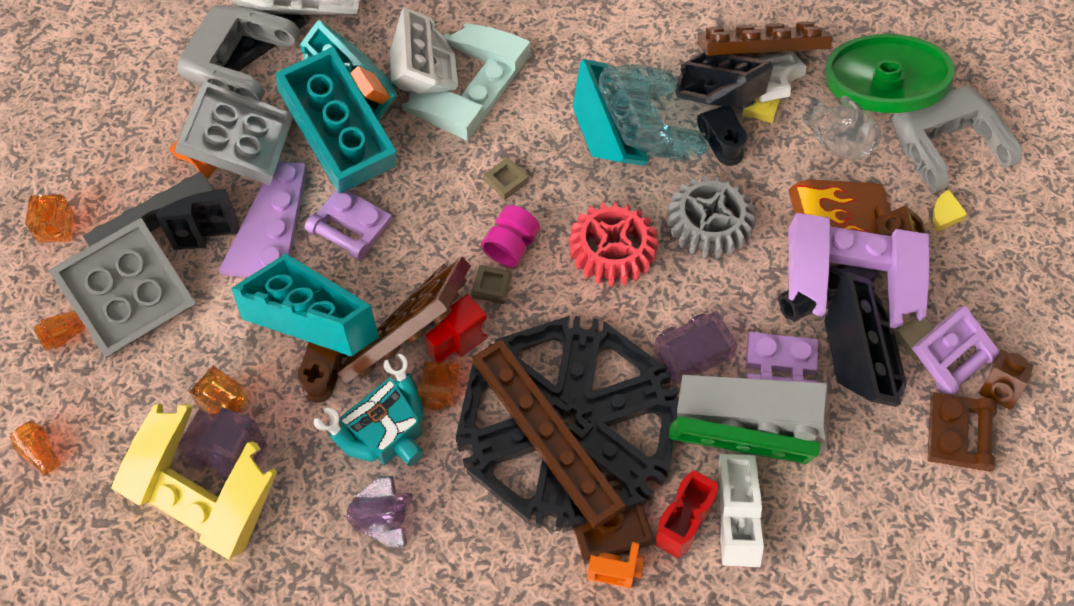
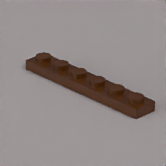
[472,339,625,530]

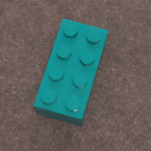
[275,47,397,194]

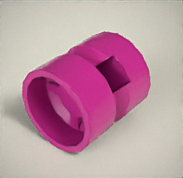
[481,205,540,268]

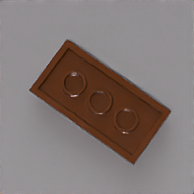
[698,21,832,56]

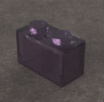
[654,311,737,385]

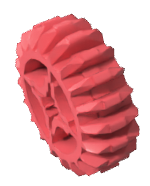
[569,200,658,287]

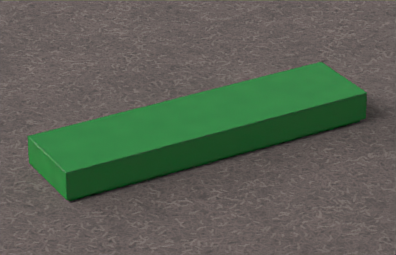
[669,416,820,464]

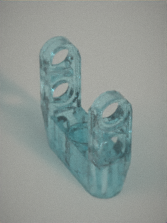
[599,64,708,161]

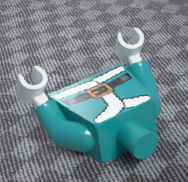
[314,353,424,466]

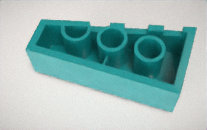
[231,254,379,356]

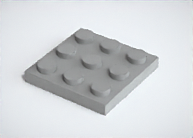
[175,81,293,185]
[49,218,196,358]

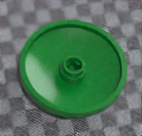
[825,34,955,113]

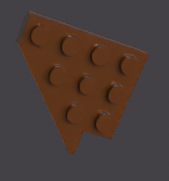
[337,256,471,384]

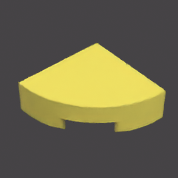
[932,190,967,232]

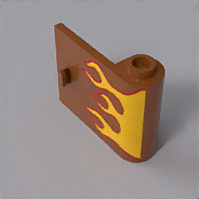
[789,179,891,264]

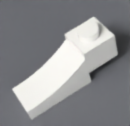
[718,454,764,567]

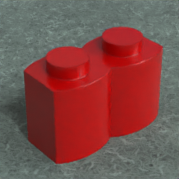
[655,470,718,558]

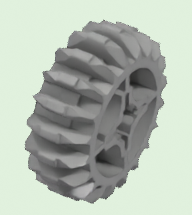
[667,175,756,260]

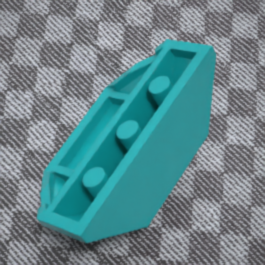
[300,20,397,120]
[572,59,654,166]

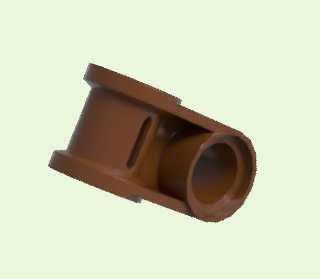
[298,342,347,403]

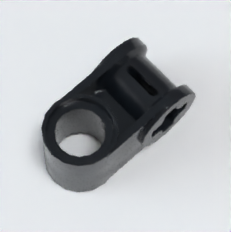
[697,106,747,166]

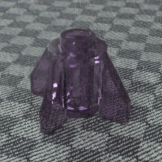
[347,476,413,548]

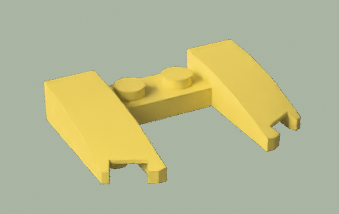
[111,404,277,560]

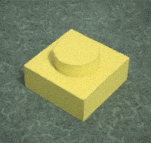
[742,98,781,123]

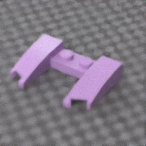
[788,213,929,328]

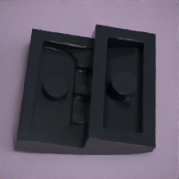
[157,189,239,250]

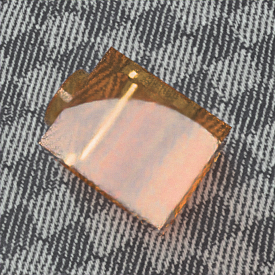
[25,194,75,243]
[189,365,249,427]

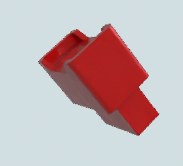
[425,294,488,365]

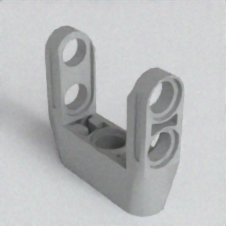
[178,5,300,101]
[892,86,1022,193]

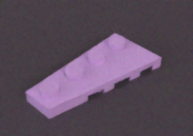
[219,162,307,277]

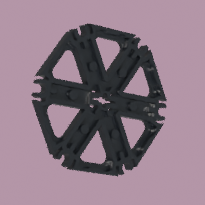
[455,316,679,532]

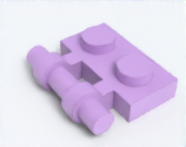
[746,332,818,383]

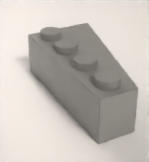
[677,375,831,452]

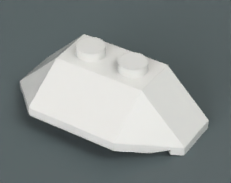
[390,7,458,94]

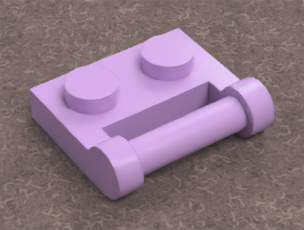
[305,191,393,261]
[911,306,999,395]

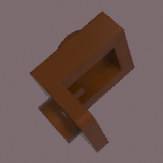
[979,349,1034,409]

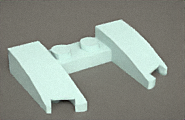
[402,23,531,141]

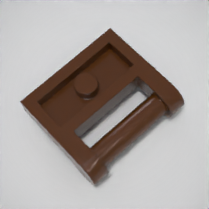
[927,392,997,472]

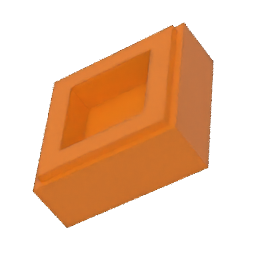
[350,66,390,104]

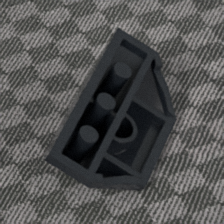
[675,52,773,109]
[824,272,907,407]

